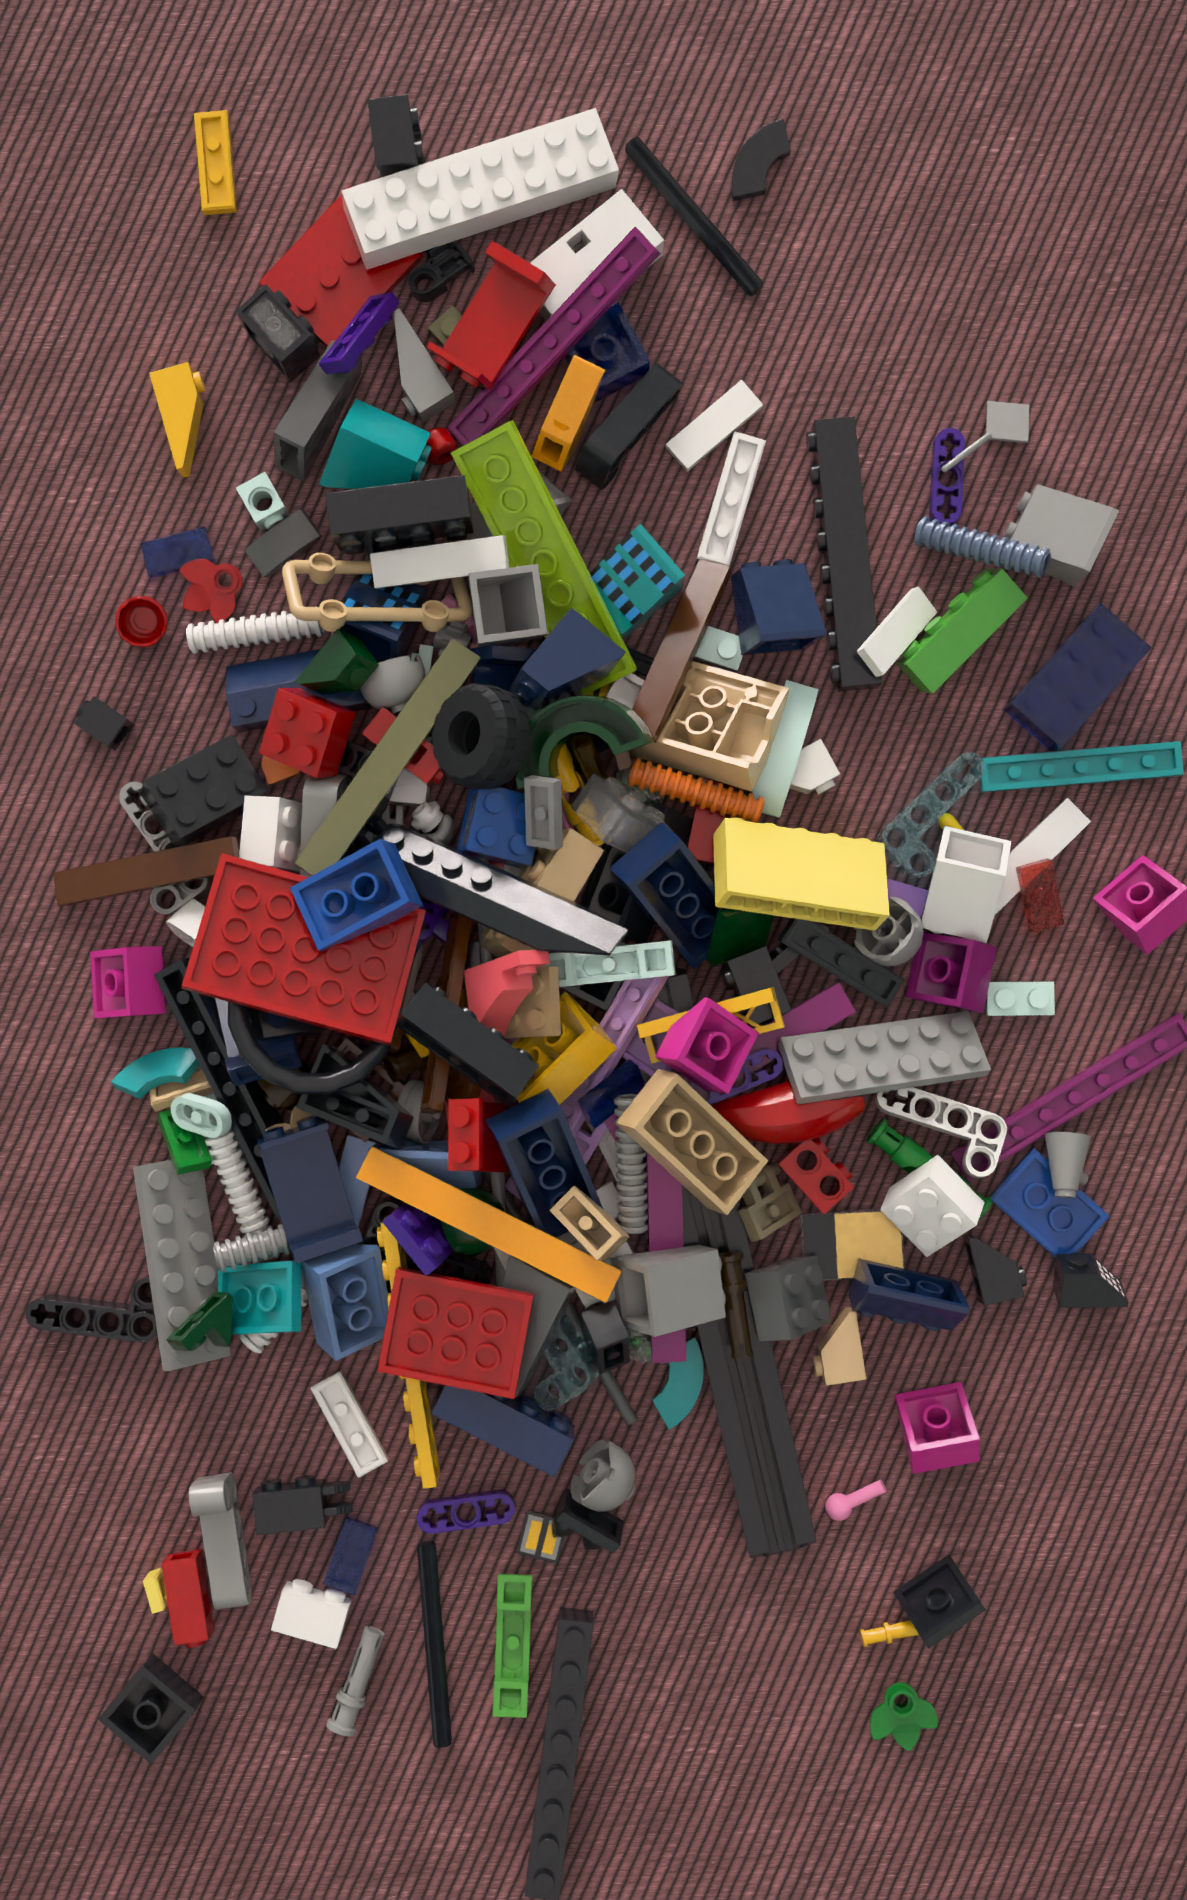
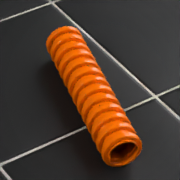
[628,757,765,823]

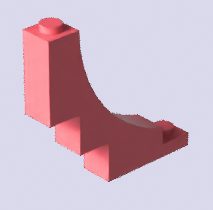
[445,950,550,1124]

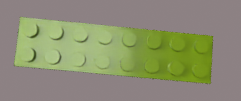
[451,420,637,696]

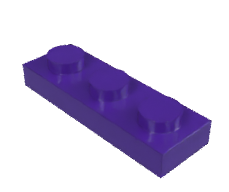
[319,292,400,375]

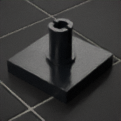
[893,1555,986,1649]

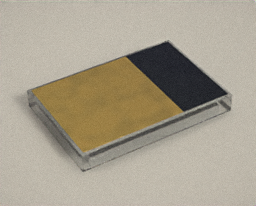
[799,1209,905,1281]

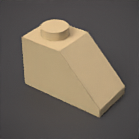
[550,1186,630,1261]
[813,1307,866,1386]

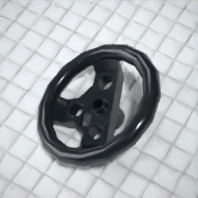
[228,1002,398,1094]

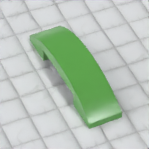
[493,1574,532,1718]

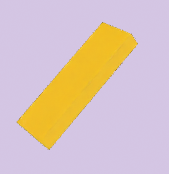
[194,110,237,215]

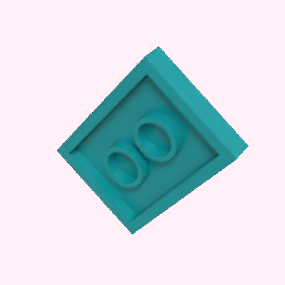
[218,1261,301,1335]

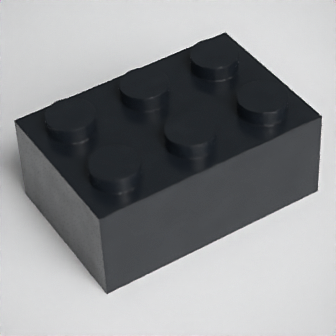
[140,734,269,848]

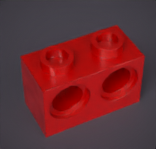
[775,1138,854,1214]

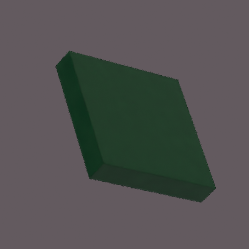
[706,908,774,967]

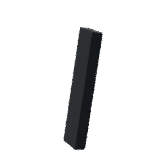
[777,918,905,1008]

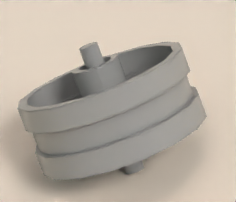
[398,1079,443,1144]

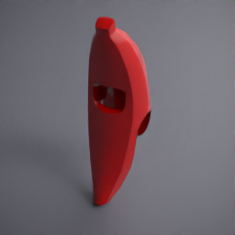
[711,1081,865,1144]

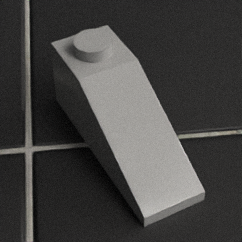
[393,308,456,423]

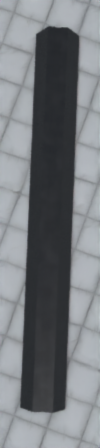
[620,967,816,1558]

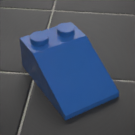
[290,839,423,951]

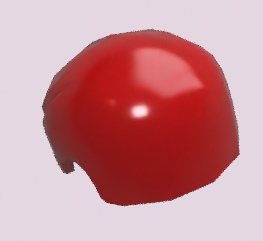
[115,596,168,648]

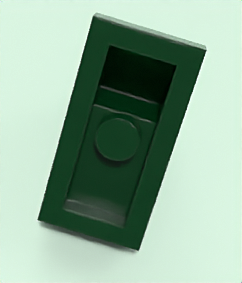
[166,1292,233,1351]

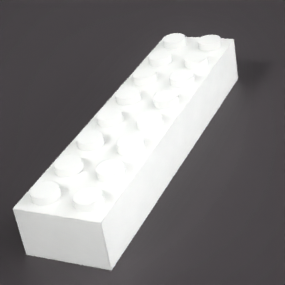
[341,108,619,270]

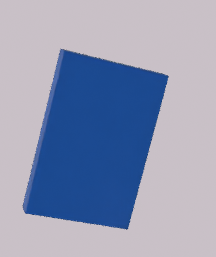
[989,1148,1110,1259]

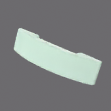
[752,680,819,818]
[542,940,676,987]

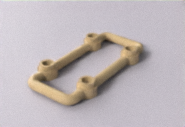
[282,553,473,632]

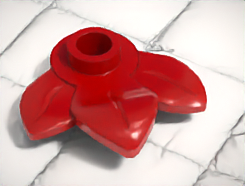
[179,559,243,623]

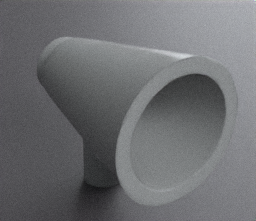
[1044,1132,1091,1199]

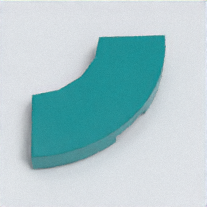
[111,1047,200,1099]
[652,1336,704,1430]

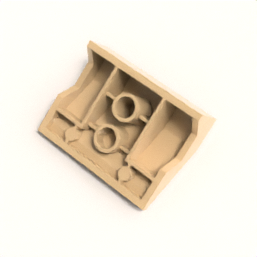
[629,661,789,792]

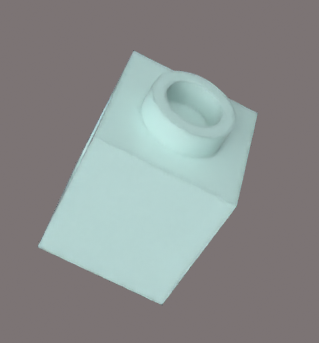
[236,472,290,531]

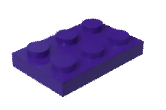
[382,1202,454,1276]

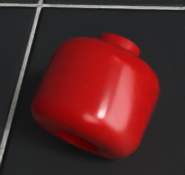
[426,427,458,465]

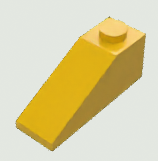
[149,362,206,478]

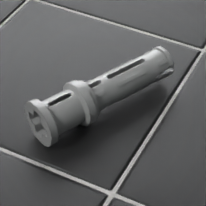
[326,1626,385,1737]

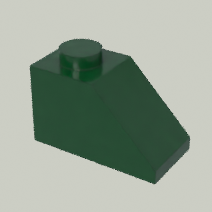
[296,629,379,695]

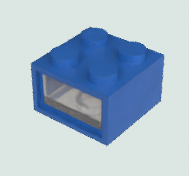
[457,787,535,868]

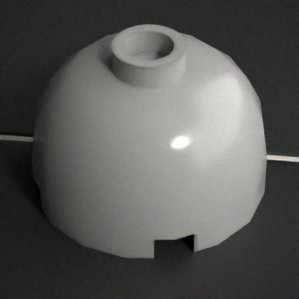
[360,655,426,715]
[854,897,924,966]
[570,1440,635,1512]

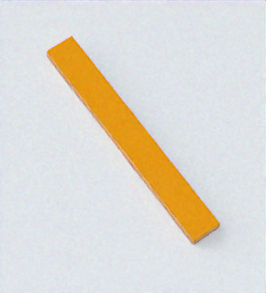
[356,1146,622,1303]

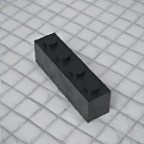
[396,983,539,1107]

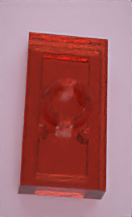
[1016,858,1065,933]

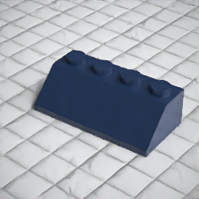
[226,649,370,733]

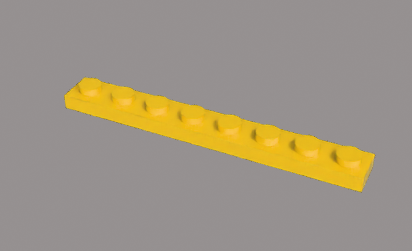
[377,1215,441,1489]

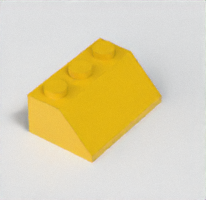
[512,991,617,1105]

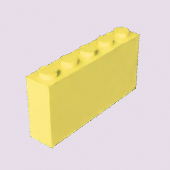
[713,817,889,931]

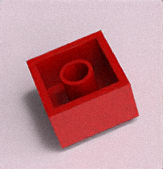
[259,688,356,778]

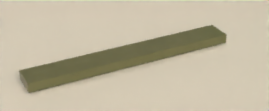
[295,638,481,876]

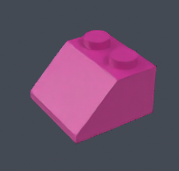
[1093,855,1187,955]
[90,946,166,1018]
[655,998,759,1094]
[895,1382,980,1474]

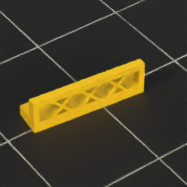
[636,987,785,1064]

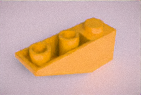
[531,355,605,472]

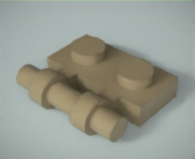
[738,1163,802,1242]

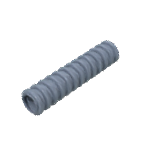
[914,516,1051,578]

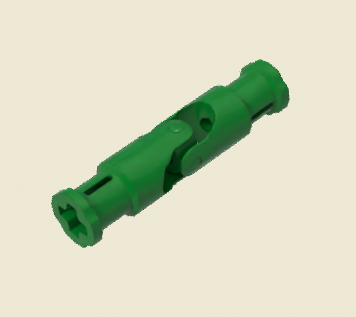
[866,1118,992,1221]

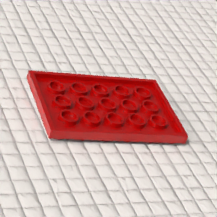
[181,853,426,1045]

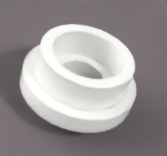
[411,801,443,833]

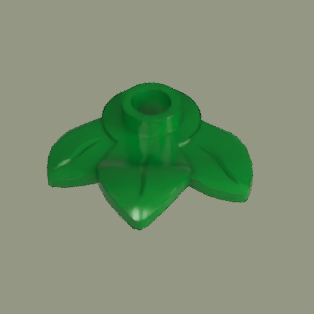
[870,1682,938,1751]

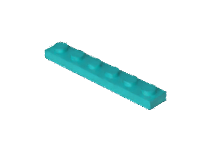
[977,741,1184,793]

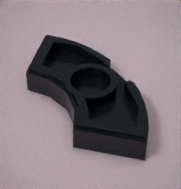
[731,119,791,201]

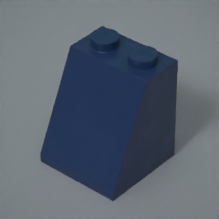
[731,559,826,655]
[509,608,626,711]

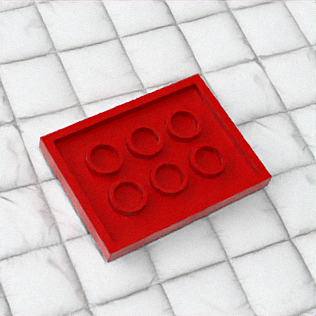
[259,186,424,347]
[377,1267,534,1399]

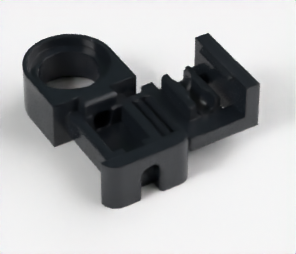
[408,242,475,303]

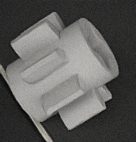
[433,622,473,657]

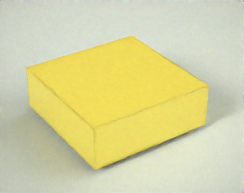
[143,1568,168,1614]

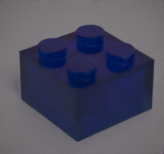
[565,302,650,403]

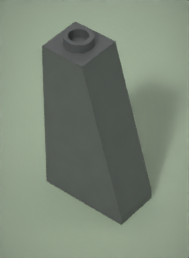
[273,340,362,482]
[503,1255,576,1397]

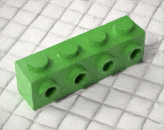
[896,568,1028,694]

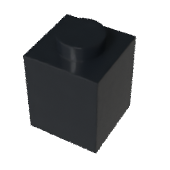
[74,696,134,751]

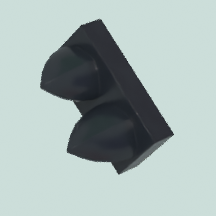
[552,1488,624,1553]

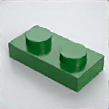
[157,1110,212,1175]

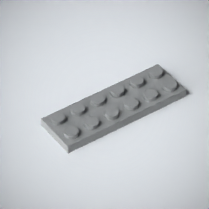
[778,1011,991,1105]
[133,1160,231,1371]

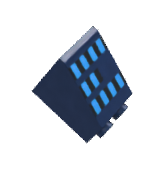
[334,575,428,663]

